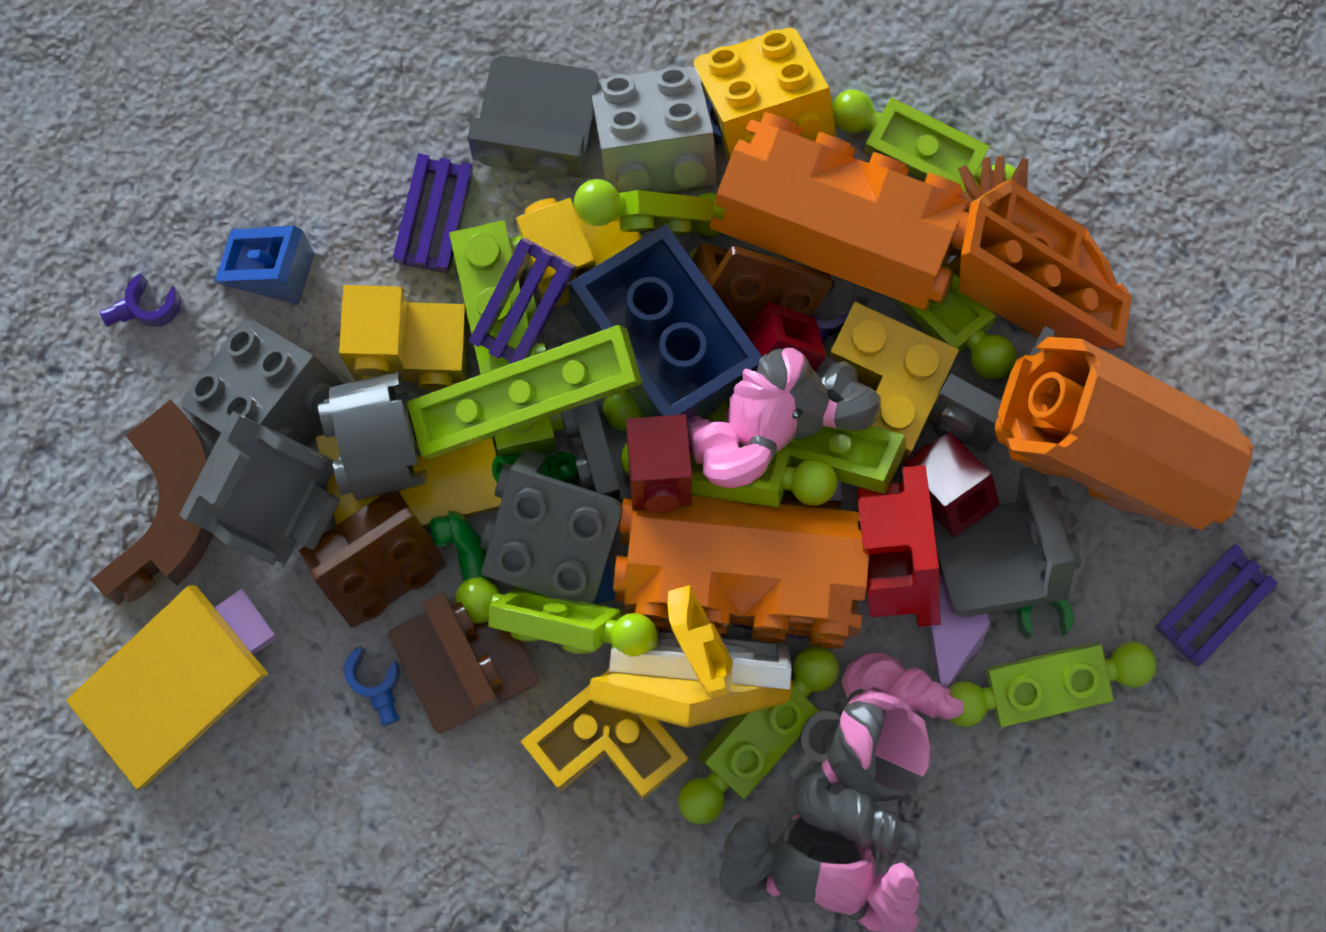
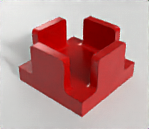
[857,465,941,627]

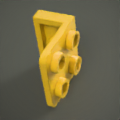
[694,28,837,163]

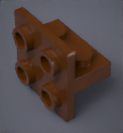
[692,242,833,332]
[298,491,447,627]
[388,592,540,734]

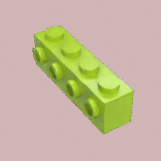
[449,220,564,455]

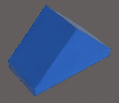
[215,225,315,305]

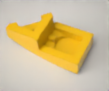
[668,585,733,699]

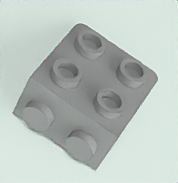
[592,66,718,193]

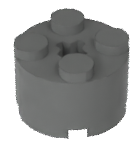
[318,371,427,501]

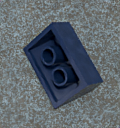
[569,224,762,421]

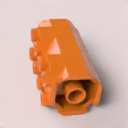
[710,112,969,311]
[995,337,1253,530]
[613,495,869,649]

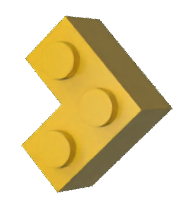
[516,198,642,308]
[339,285,469,391]
[829,302,959,464]
[520,670,689,800]

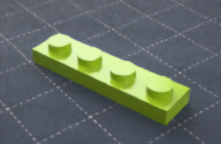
[407,325,643,459]
[705,393,906,494]

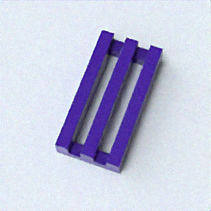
[393,153,474,274]
[469,238,576,365]
[1154,544,1278,667]

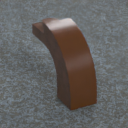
[90,399,214,605]

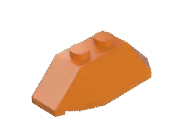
[959,180,1132,349]

